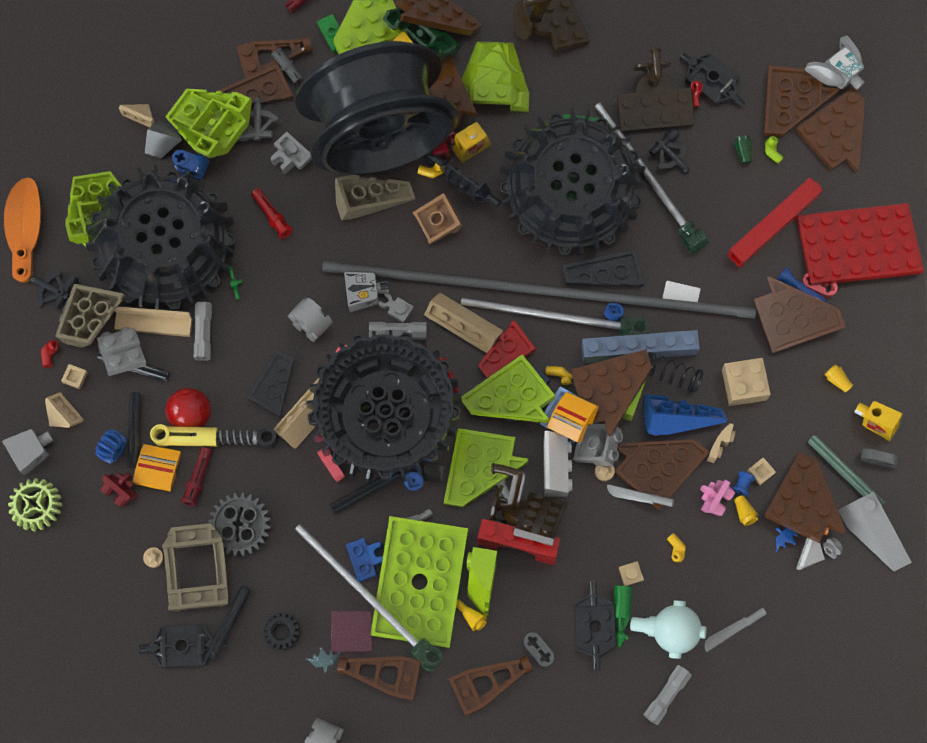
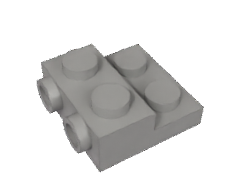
[97,327,146,376]
[573,424,623,466]

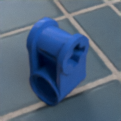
[172,150,210,179]

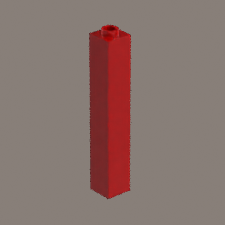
[727,177,823,269]

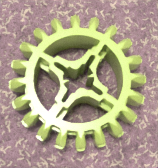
[8,478,62,531]

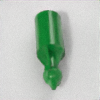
[613,586,632,647]

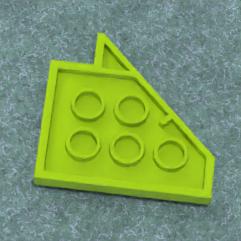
[333,0,408,54]
[461,355,556,423]
[444,428,529,508]

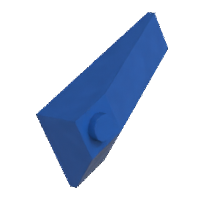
[643,394,727,436]

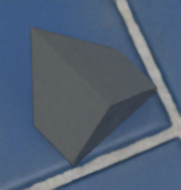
[145,121,182,159]

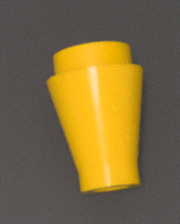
[824,364,853,393]
[734,495,758,526]

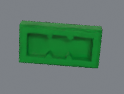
[317,14,340,53]

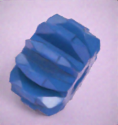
[95,429,127,463]

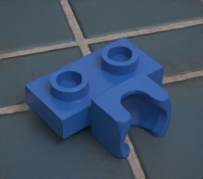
[346,538,384,582]

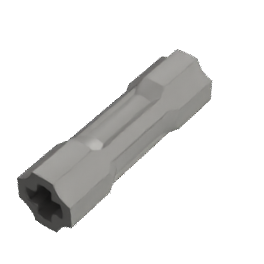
[193,302,212,361]
[369,322,427,340]
[643,665,692,725]

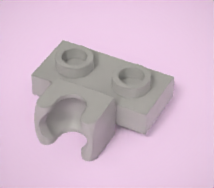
[271,132,312,174]

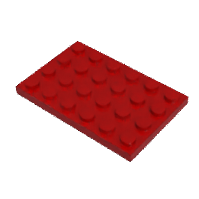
[796,203,924,286]

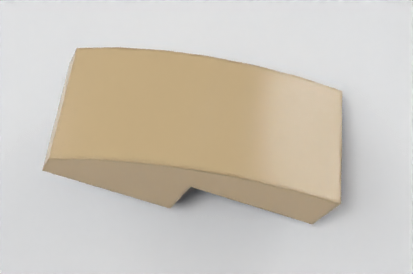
[707,423,736,463]

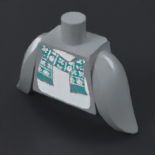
[805,35,865,90]

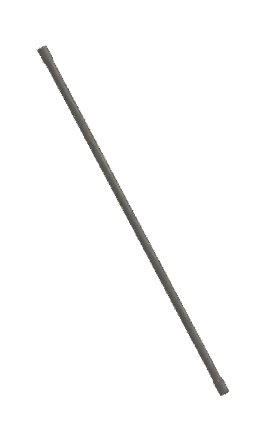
[322,261,756,319]

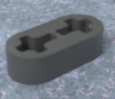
[861,449,899,468]
[523,632,554,667]

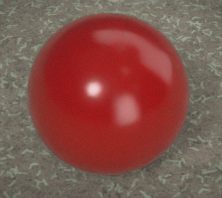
[165,388,212,427]

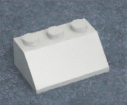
[544,431,572,497]

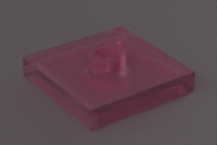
[331,611,372,652]

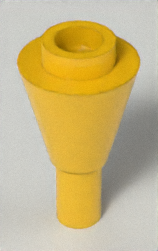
[456,599,487,631]

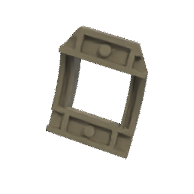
[162,523,229,612]

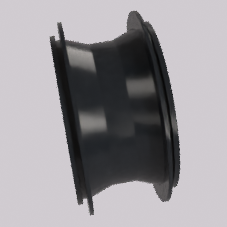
[295,41,458,175]

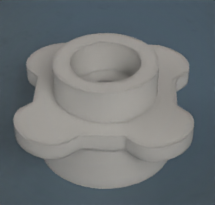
[822,538,843,559]

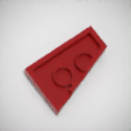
[478,320,536,379]

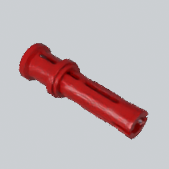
[251,188,293,239]

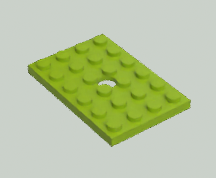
[371,516,468,648]

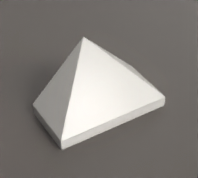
[796,538,825,570]

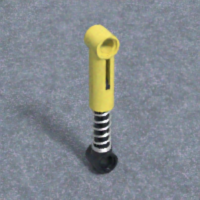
[150,424,278,450]

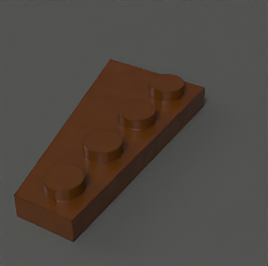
[214,64,293,106]

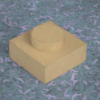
[61,364,88,389]
[747,458,776,485]
[618,561,644,586]

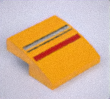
[547,392,599,442]
[133,444,181,491]

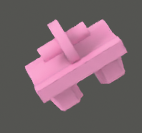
[700,480,735,516]

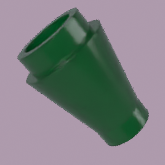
[734,135,752,164]

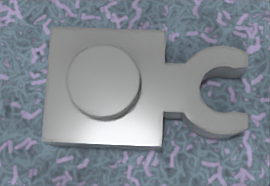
[379,293,414,323]

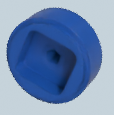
[604,303,624,322]
[404,470,424,491]

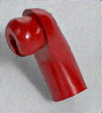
[690,81,703,108]
[41,340,59,368]

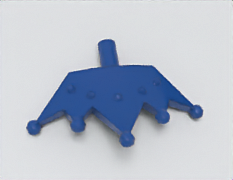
[775,527,798,552]

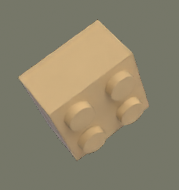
[722,358,771,406]

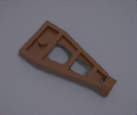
[236,36,313,78]
[337,656,421,701]
[448,656,533,716]

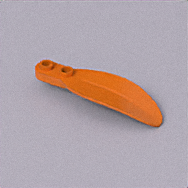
[4,178,41,283]

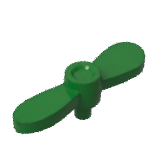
[229,267,242,300]

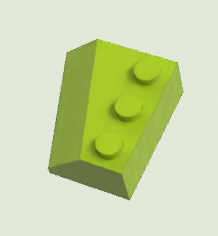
[467,547,497,619]

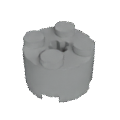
[288,297,333,342]
[304,718,344,743]

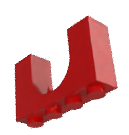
[477,519,561,565]

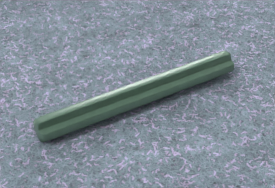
[808,435,885,506]

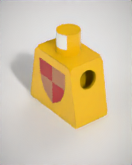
[452,122,491,163]
[855,401,902,441]

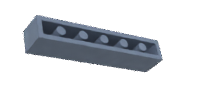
[581,330,700,364]

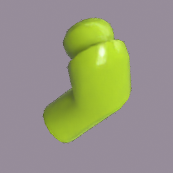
[765,136,784,164]

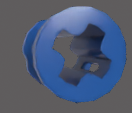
[732,471,755,496]

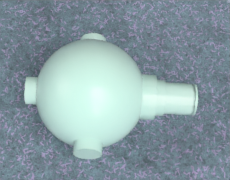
[630,600,707,659]

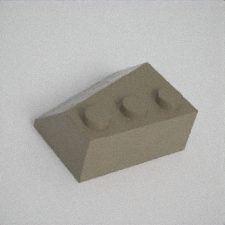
[55,284,125,348]

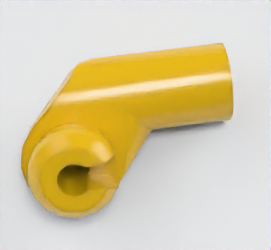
[418,164,443,178]

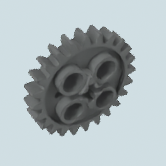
[208,492,272,557]

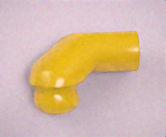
[546,366,573,386]
[667,533,686,562]

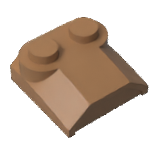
[412,193,463,244]

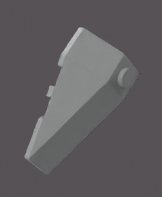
[838,492,912,571]

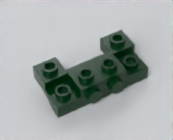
[383,7,461,63]

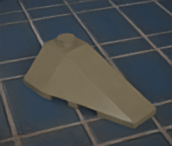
[335,175,416,221]

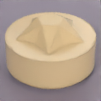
[595,466,615,482]
[143,547,164,568]

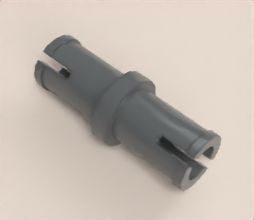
[271,48,303,84]

